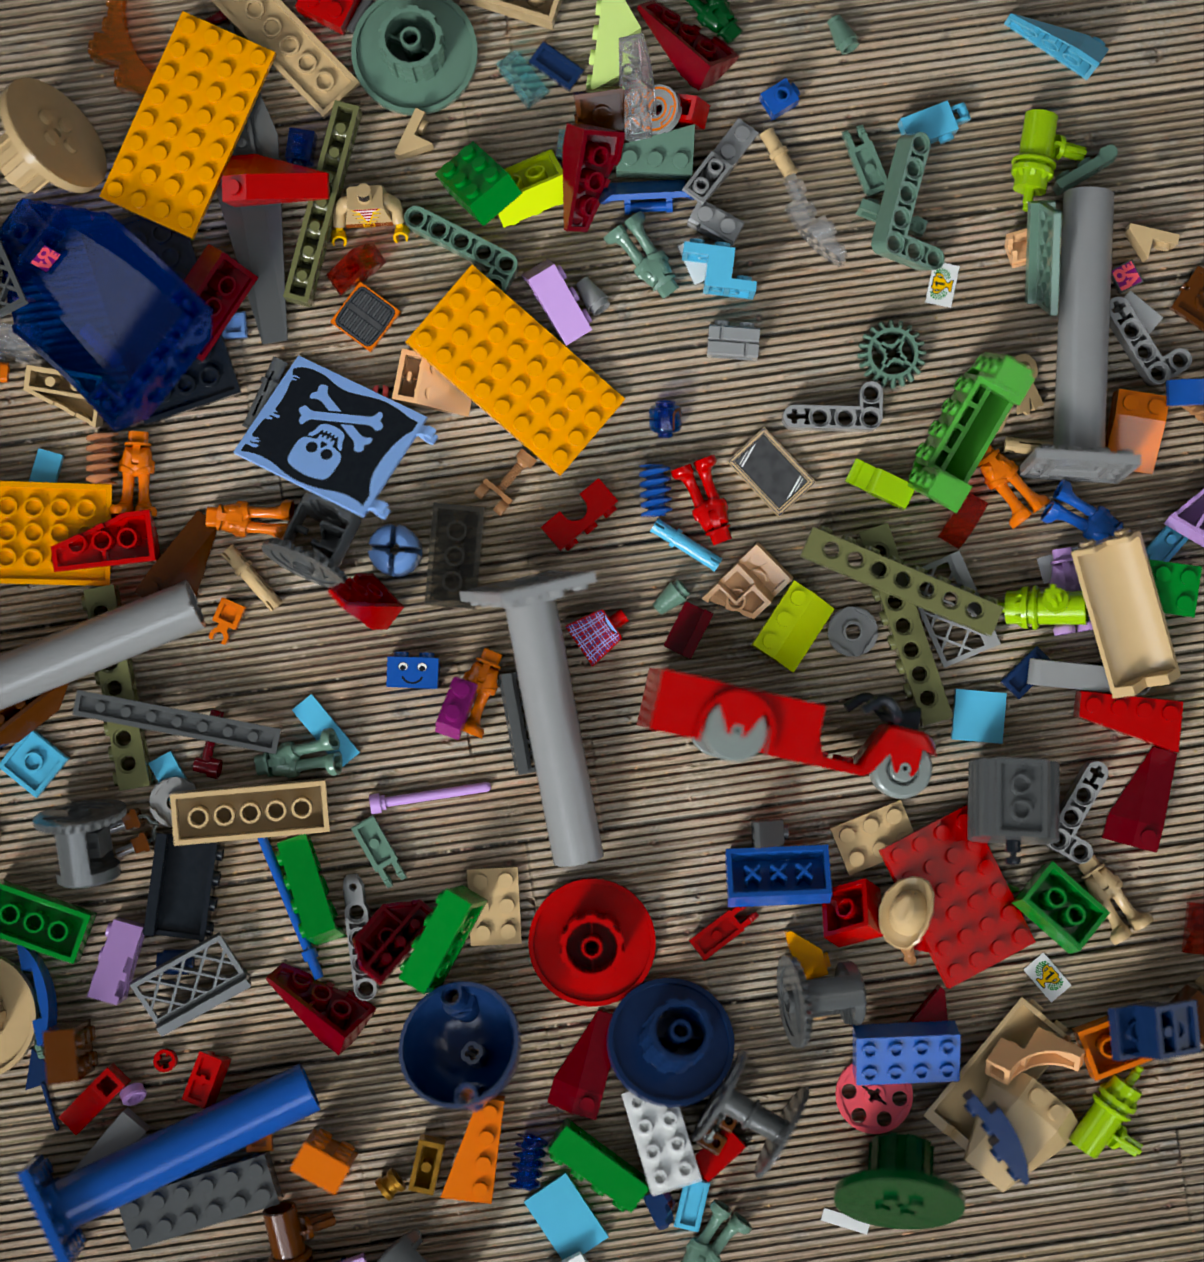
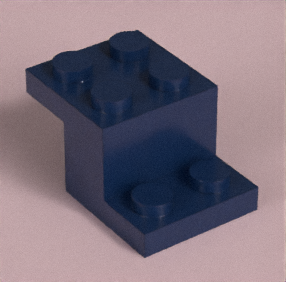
[1108,999,1201,1061]

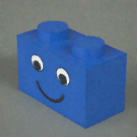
[386,652,440,689]

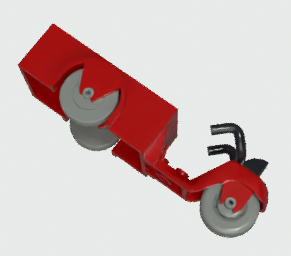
[636,668,937,799]

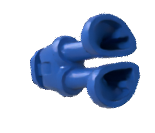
[1041,479,1131,541]

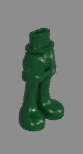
[686,0,743,44]

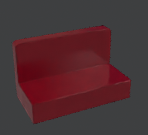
[664,602,714,659]

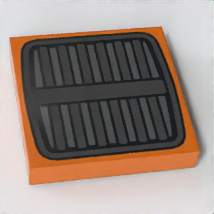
[330,282,401,353]

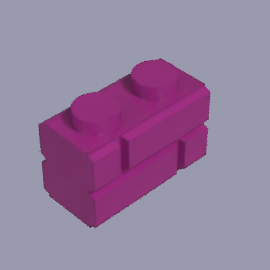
[435,677,478,740]

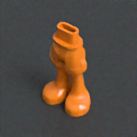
[109,431,157,518]
[978,445,1051,529]
[205,499,295,539]
[462,648,503,739]

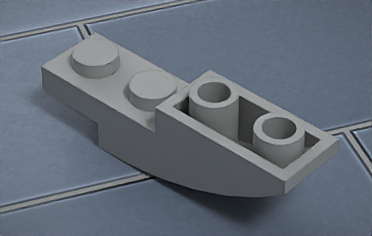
[682,118,759,205]

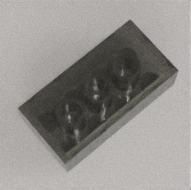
[424,503,486,610]

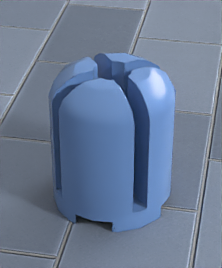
[368,524,423,577]

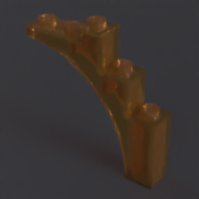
[88,0,153,104]

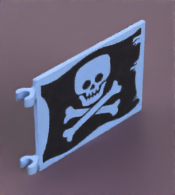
[233,355,438,519]

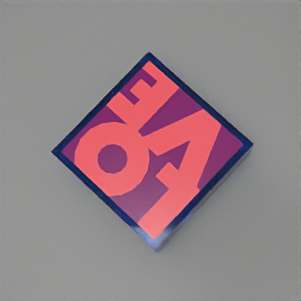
[25,239,62,273]

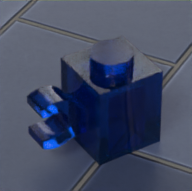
[285,127,318,167]

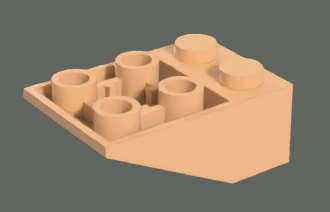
[392,349,472,417]

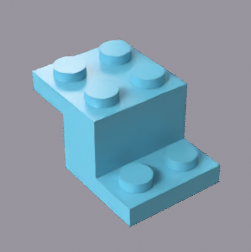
[682,238,757,300]

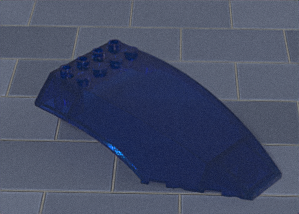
[0,198,212,431]

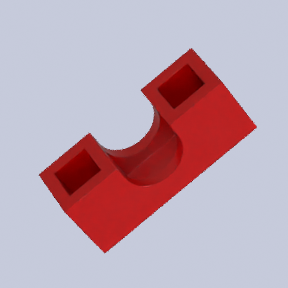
[540,478,618,552]

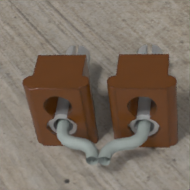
[109,808,159,857]
[695,1112,738,1156]

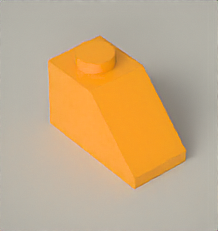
[784,929,831,980]

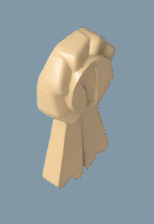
[1012,354,1044,415]

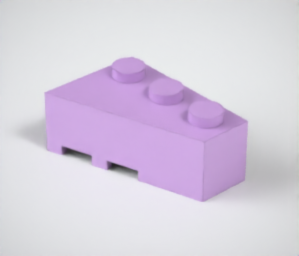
[1163,489,1204,548]
[87,917,145,1005]

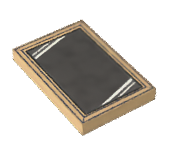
[727,427,816,517]

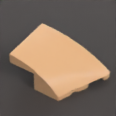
[702,542,794,619]

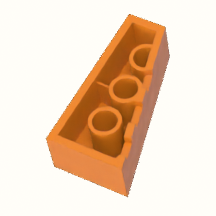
[440,1095,505,1204]

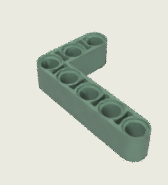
[871,132,945,271]
[404,206,518,294]

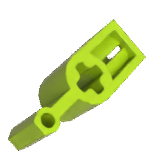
[845,458,915,510]

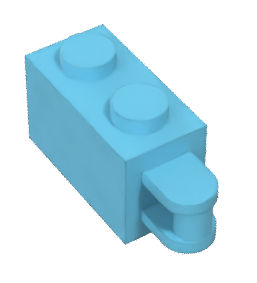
[897,100,971,147]

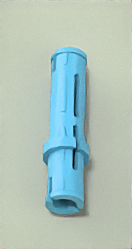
[650,518,723,572]

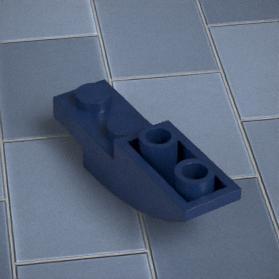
[962,1089,1029,1186]

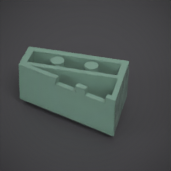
[616,124,695,181]

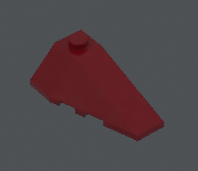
[562,123,625,232]

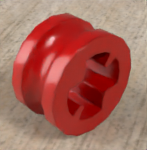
[153,1048,178,1072]

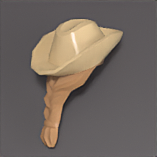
[879,876,934,966]

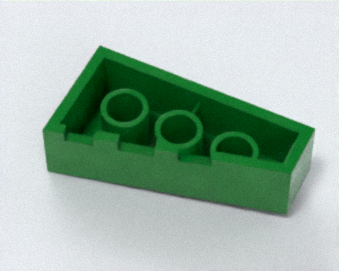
[275,834,345,946]

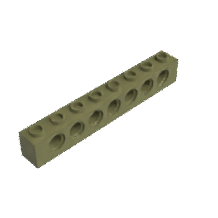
[283,100,362,308]
[855,523,953,726]
[800,525,1004,636]
[81,584,154,791]

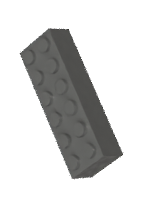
[119,1151,284,1251]

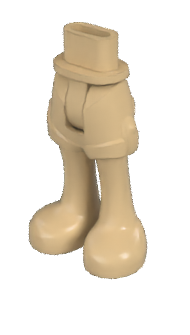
[1077,855,1154,945]

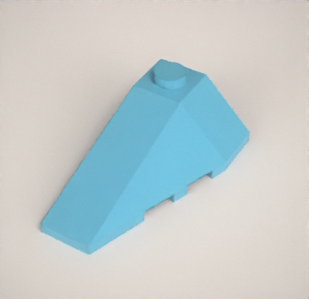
[1004,13,1109,80]

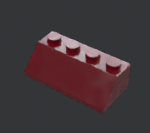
[152,243,259,362]

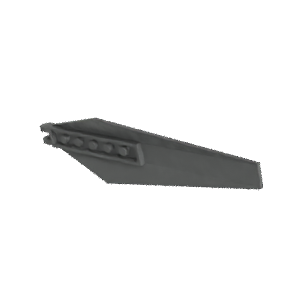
[216,24,288,345]

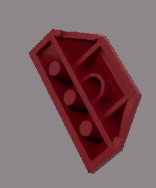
[352,899,434,986]

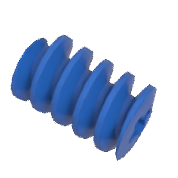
[639,464,673,517]

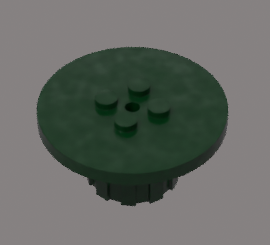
[834,1133,965,1229]

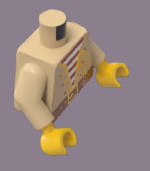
[331,183,410,247]

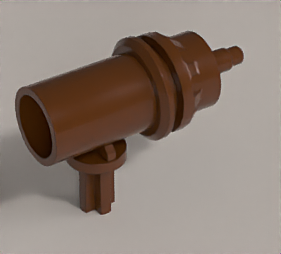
[262,1201,336,1262]

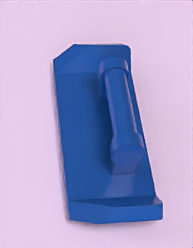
[599,179,695,215]

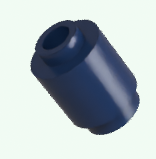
[156,949,195,975]

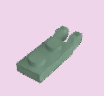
[842,124,887,199]
[1052,144,1118,196]
[351,815,407,888]

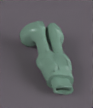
[603,211,680,299]
[254,728,342,778]
[680,1199,753,1262]

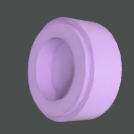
[119,1083,147,1106]

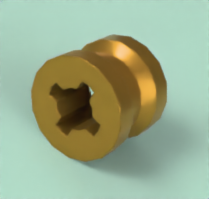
[375,1168,406,1201]

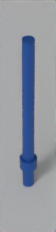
[257,837,324,980]

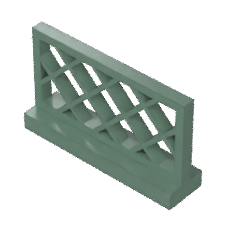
[1025,200,1062,316]

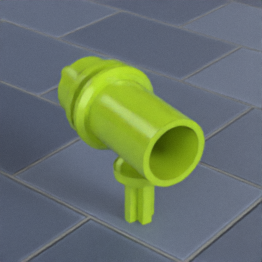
[1011,109,1087,212]
[998,584,1089,630]
[1069,1065,1144,1159]

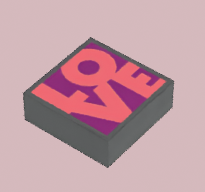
[1111,259,1144,294]

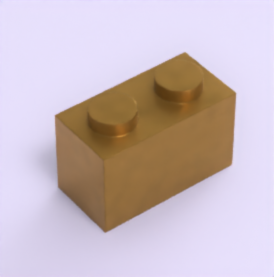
[408,1134,446,1196]

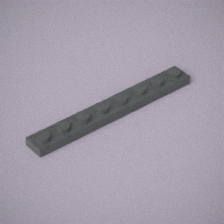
[72,690,281,754]

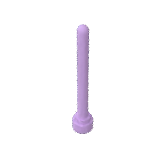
[369,782,491,814]

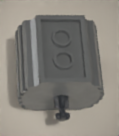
[968,757,1060,865]

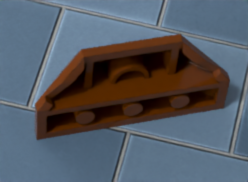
[0,683,69,745]

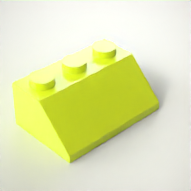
[498,149,563,228]
[751,580,835,673]

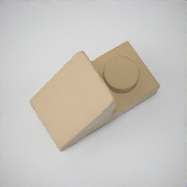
[394,108,434,161]
[1124,223,1180,262]

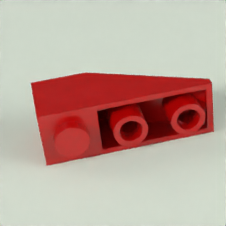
[58,1063,131,1135]

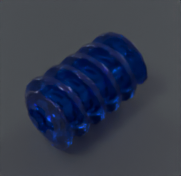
[508,1133,548,1190]

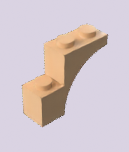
[985,1027,1085,1085]

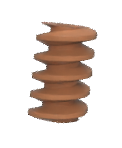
[86,432,119,485]

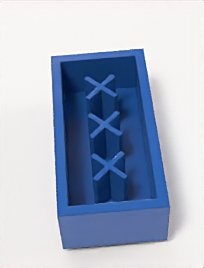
[725,845,832,907]
[853,1021,960,1086]

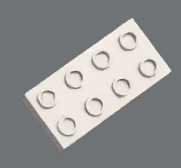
[621,1091,703,1196]

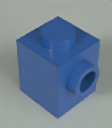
[759,78,800,121]

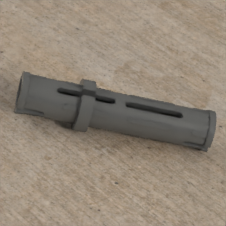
[242,356,288,429]

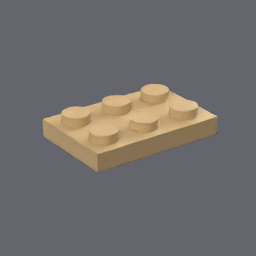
[830,799,914,876]
[467,866,522,946]

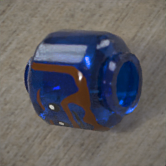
[649,400,682,438]

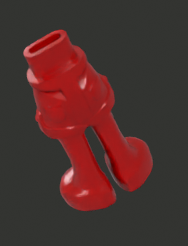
[671,454,732,546]

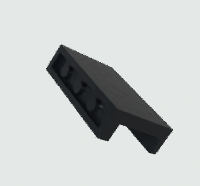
[143,832,224,942]

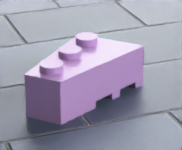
[521,259,592,346]

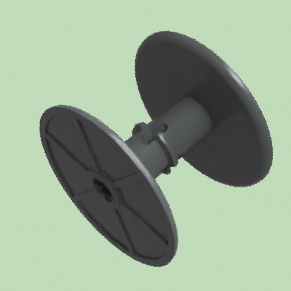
[692,1050,810,1179]

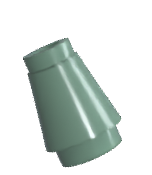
[827,15,859,55]
[652,579,691,615]

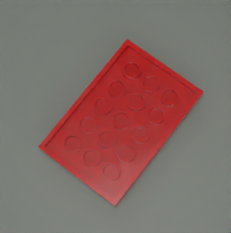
[878,805,1036,989]

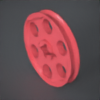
[835,1062,913,1134]

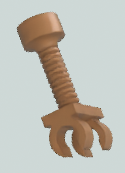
[474,448,537,516]

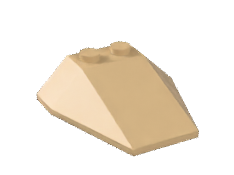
[963,1072,1079,1192]

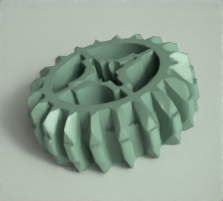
[857,320,926,389]

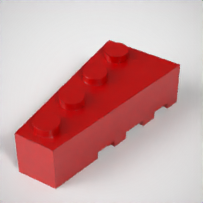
[1073,691,1184,753]

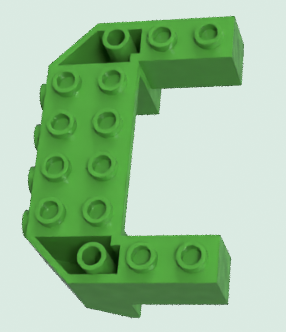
[908,352,1035,513]

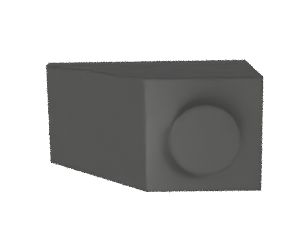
[751,819,789,848]

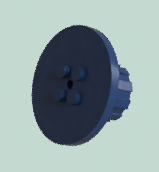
[607,978,735,1107]

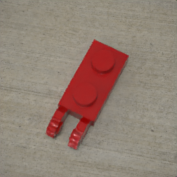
[689,907,759,961]

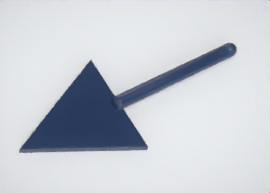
[25,1048,60,1131]

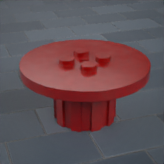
[528,878,656,1007]

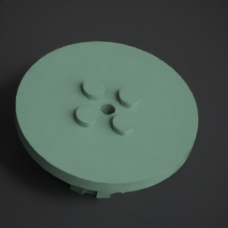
[351,0,478,116]

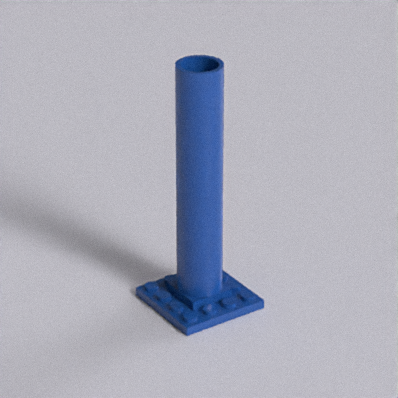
[17,1063,321,1262]

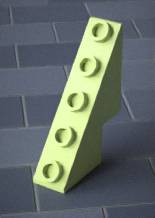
[586,0,641,90]

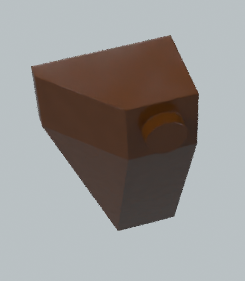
[134,511,218,598]

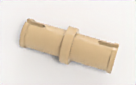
[759,128,798,179]

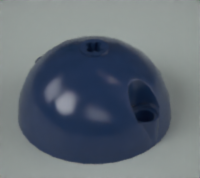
[399,981,522,1112]

